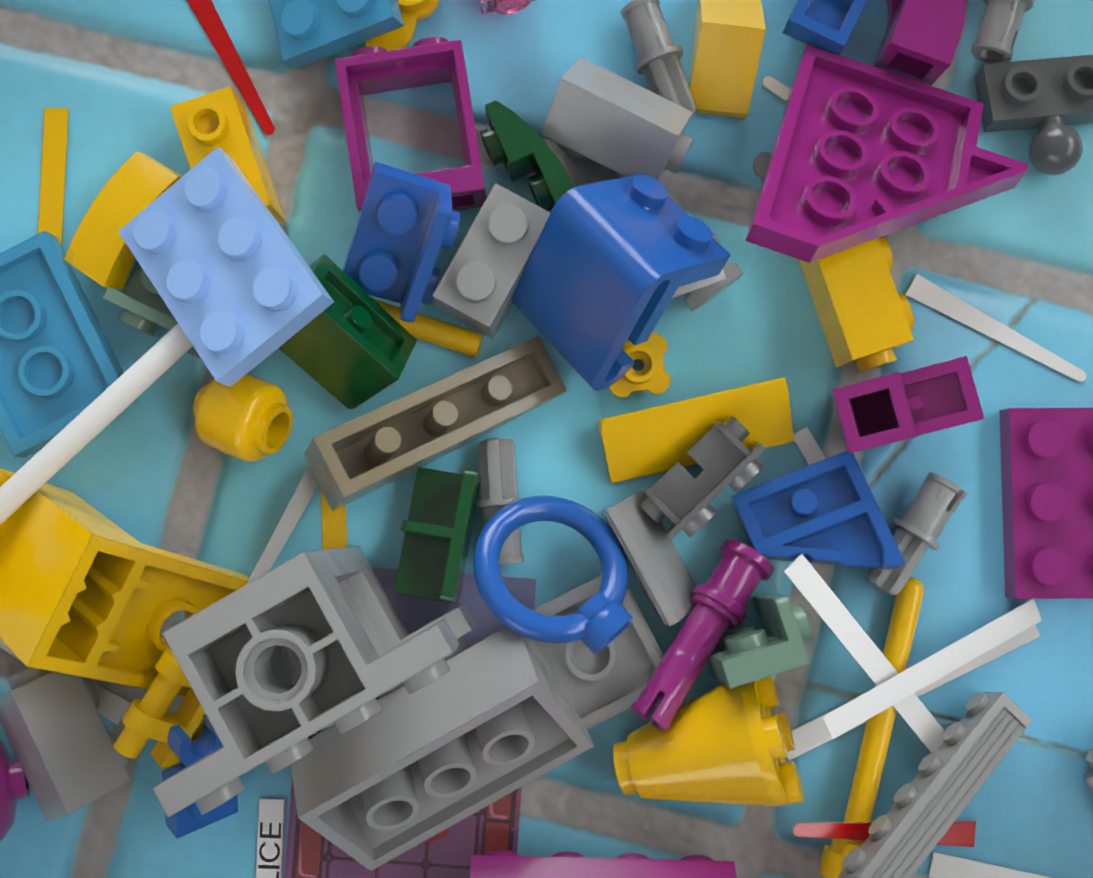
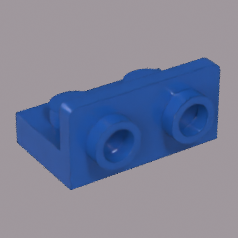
[342,162,460,323]

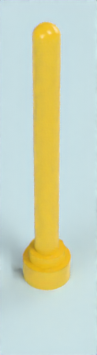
[818,577,924,878]

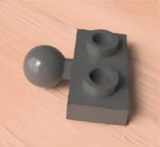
[974,55,1093,175]

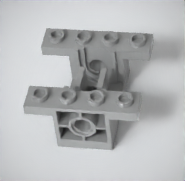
[153,546,476,817]

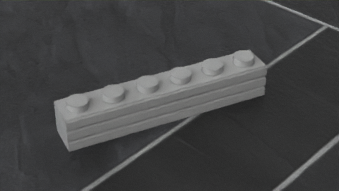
[838,692,1033,878]

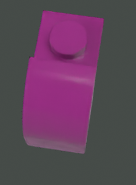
[832,356,985,454]

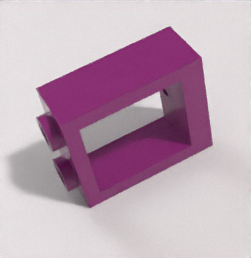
[335,37,487,212]

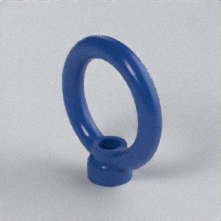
[473,495,634,655]

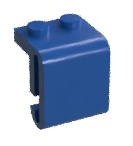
[512,173,731,391]

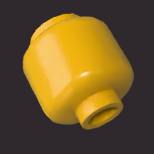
[193,373,294,462]

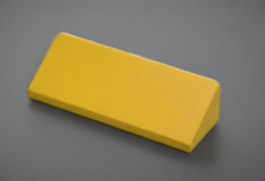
[597,377,794,484]

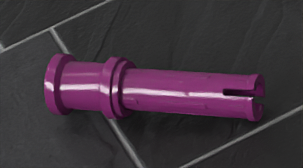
[630,539,774,732]

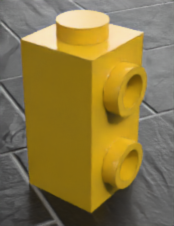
[170,86,286,224]
[798,236,914,373]

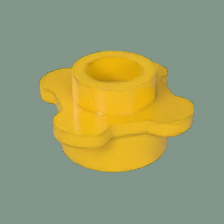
[609,333,671,398]

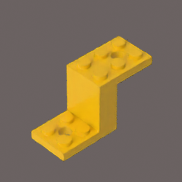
[0,468,250,696]

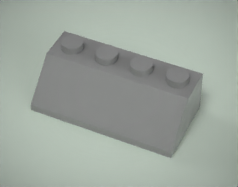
[291,627,594,871]

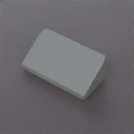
[602,491,696,626]

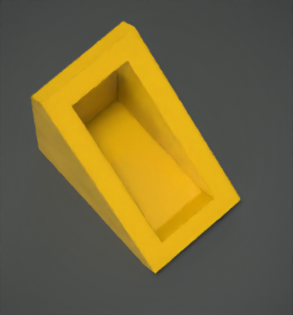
[688,0,766,119]

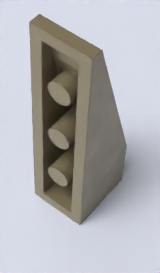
[304,336,567,511]

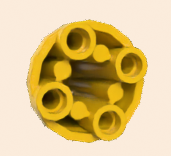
[613,676,804,807]

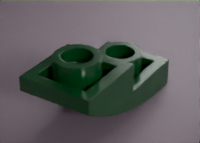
[479,100,575,211]

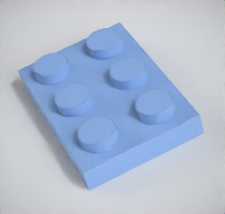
[118,147,334,387]

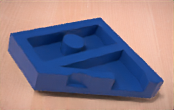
[731,450,905,570]

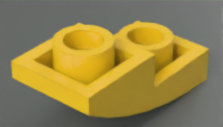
[64,152,183,290]

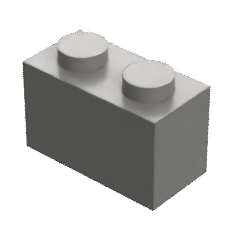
[432,183,550,339]

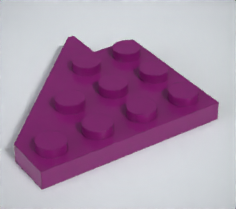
[745,44,1028,263]

